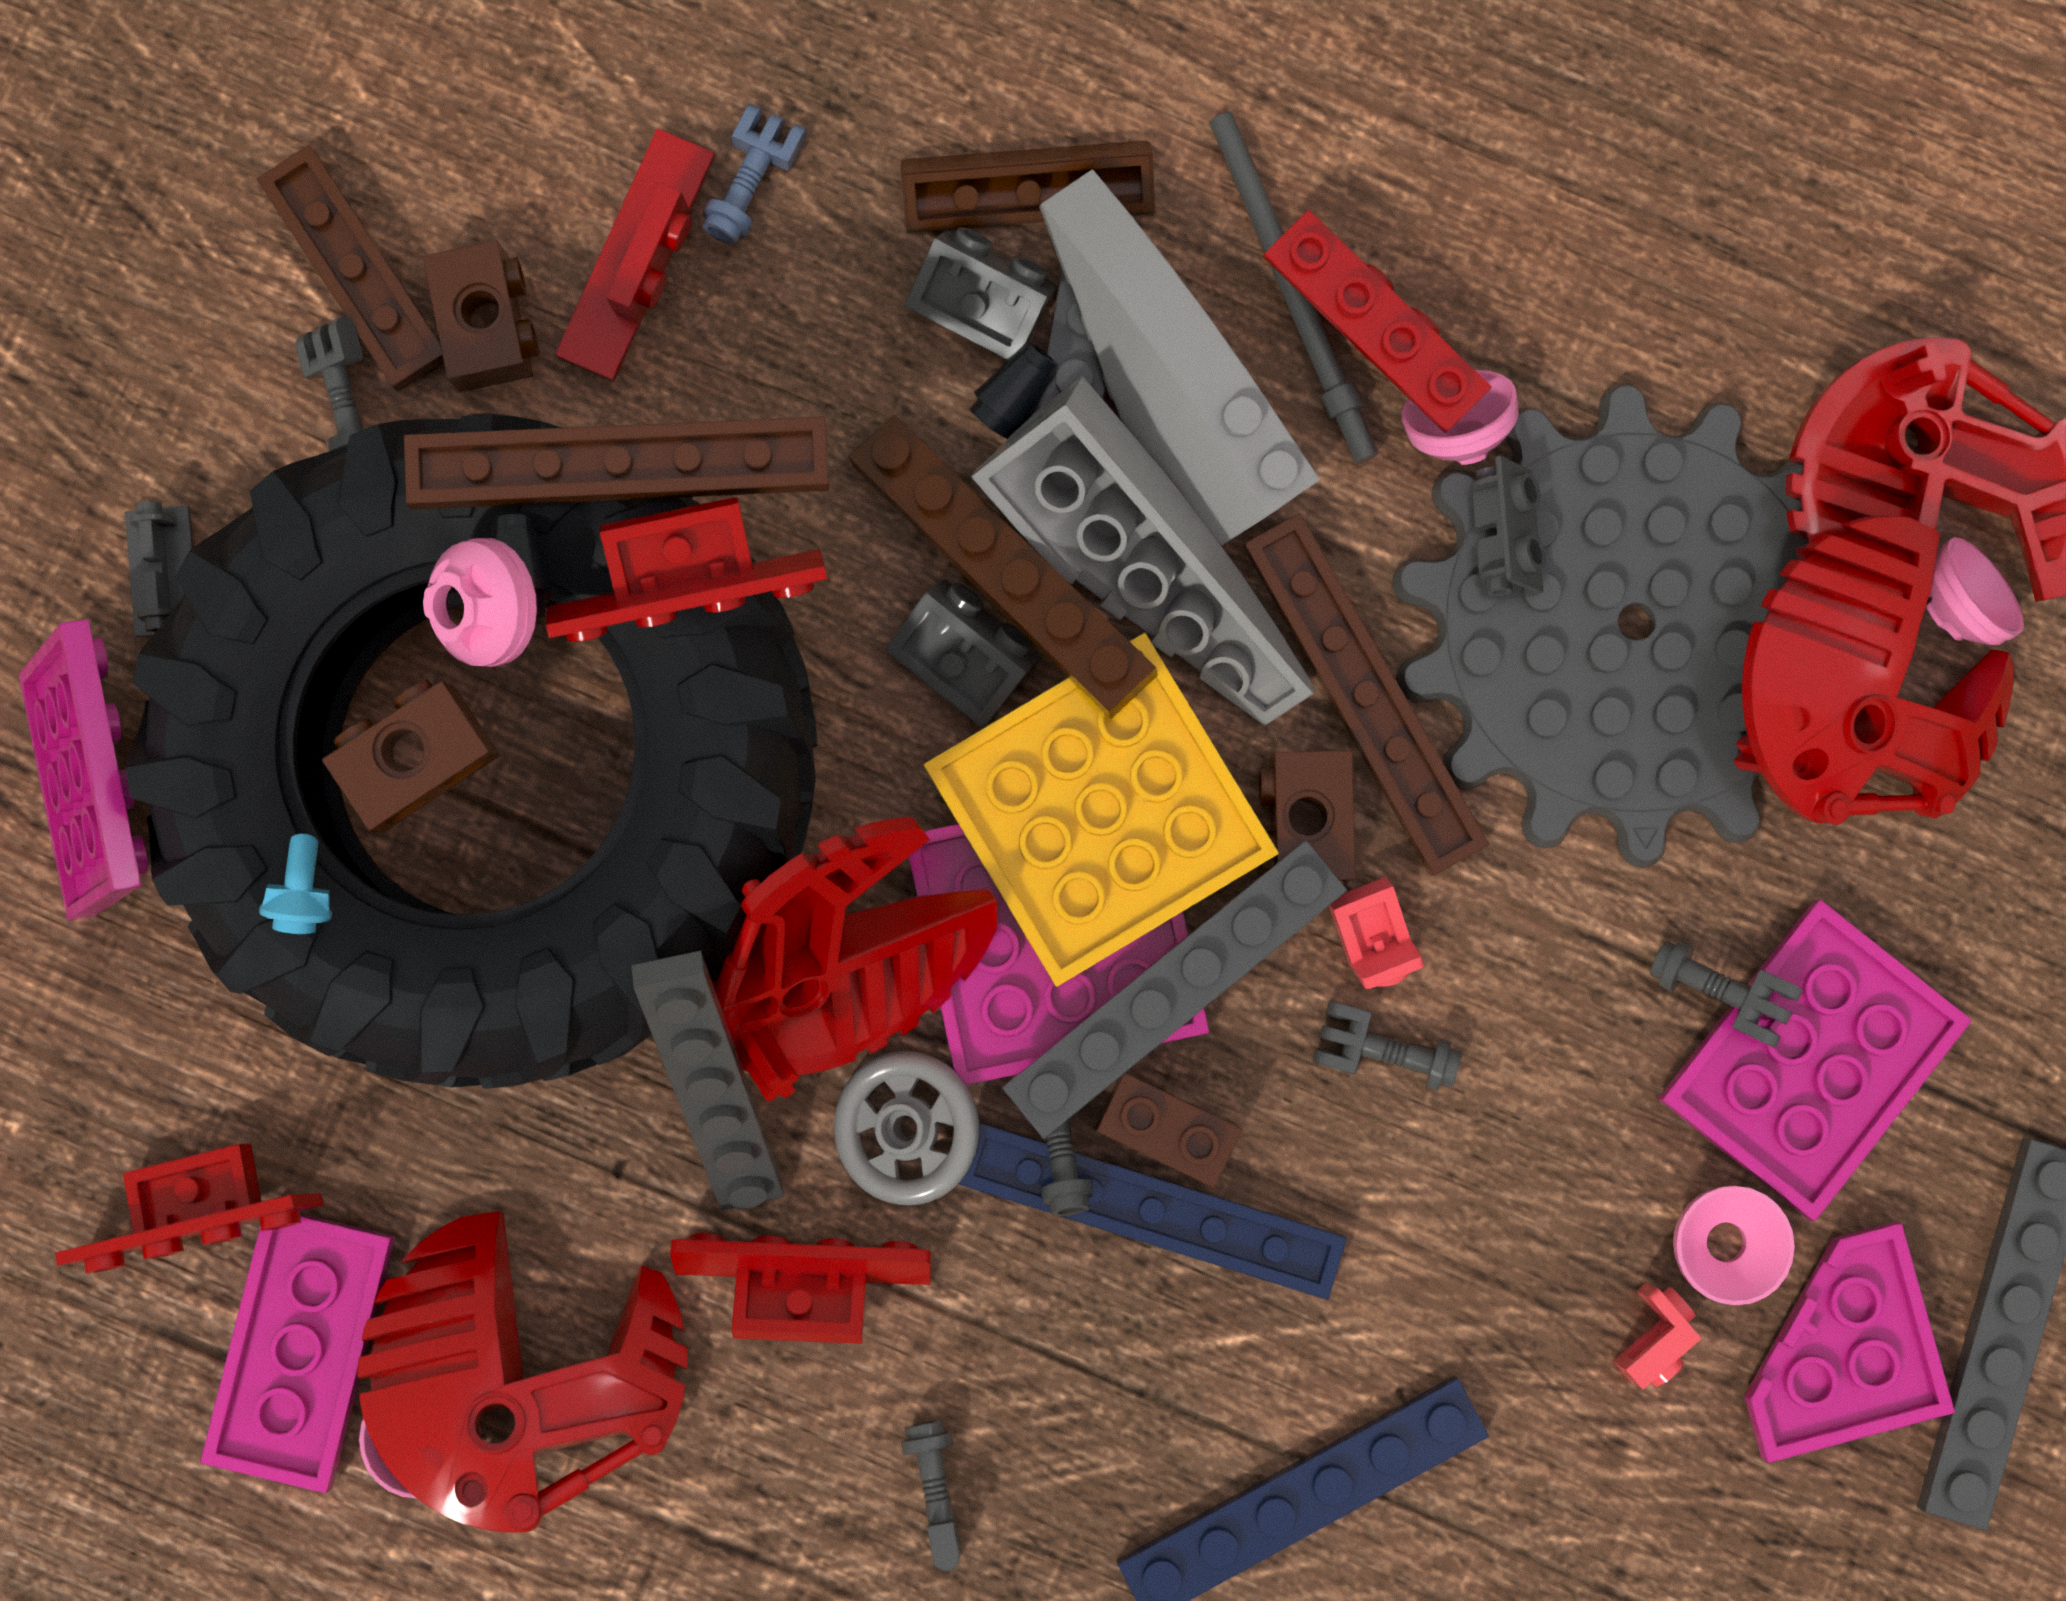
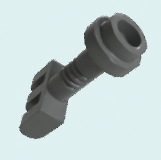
[296,316,364,451]
[1650,941,1803,1048]
[1312,1001,1462,1091]
[1041,1119,1094,1216]
[901,1420,962,1571]

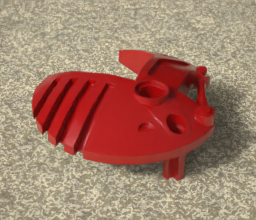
[1785,337,2066,602]
[1734,516,2014,825]
[712,817,997,1102]
[357,1211,688,1533]

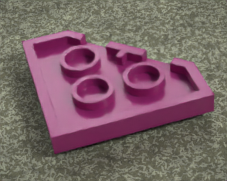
[1744,1221,1955,1463]

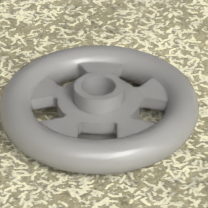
[834,1051,979,1206]

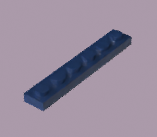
[958,1122,1347,1300]
[1117,1375,1489,1601]

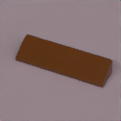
[901,141,1155,233]

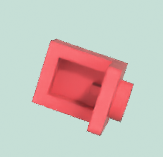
[1329,877,1424,989]
[1612,1283,1702,1390]

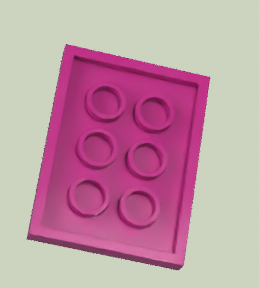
[1657,899,1972,1222]

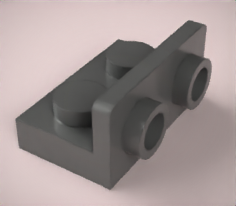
[904,227,1059,360]
[885,580,1042,729]

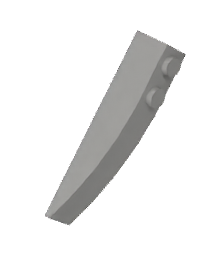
[1039,169,1320,546]
[971,376,1315,726]

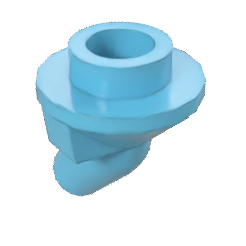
[259,834,332,934]

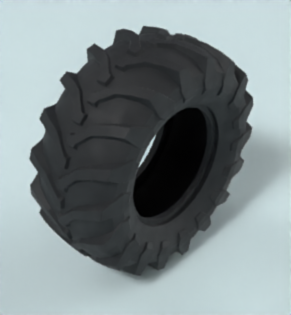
[125,412,818,1089]

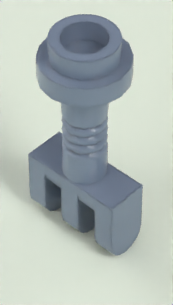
[702,103,807,245]

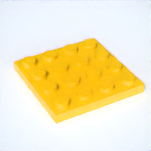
[923,633,1279,987]

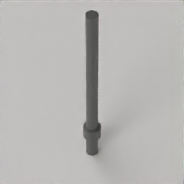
[1209,112,1378,464]

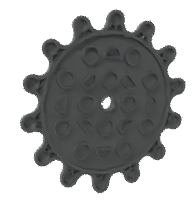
[1393,383,1809,868]

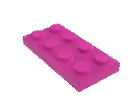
[200,1213,396,1494]

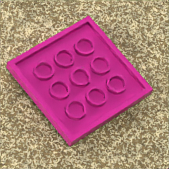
[18,619,148,921]
[909,824,1209,1085]

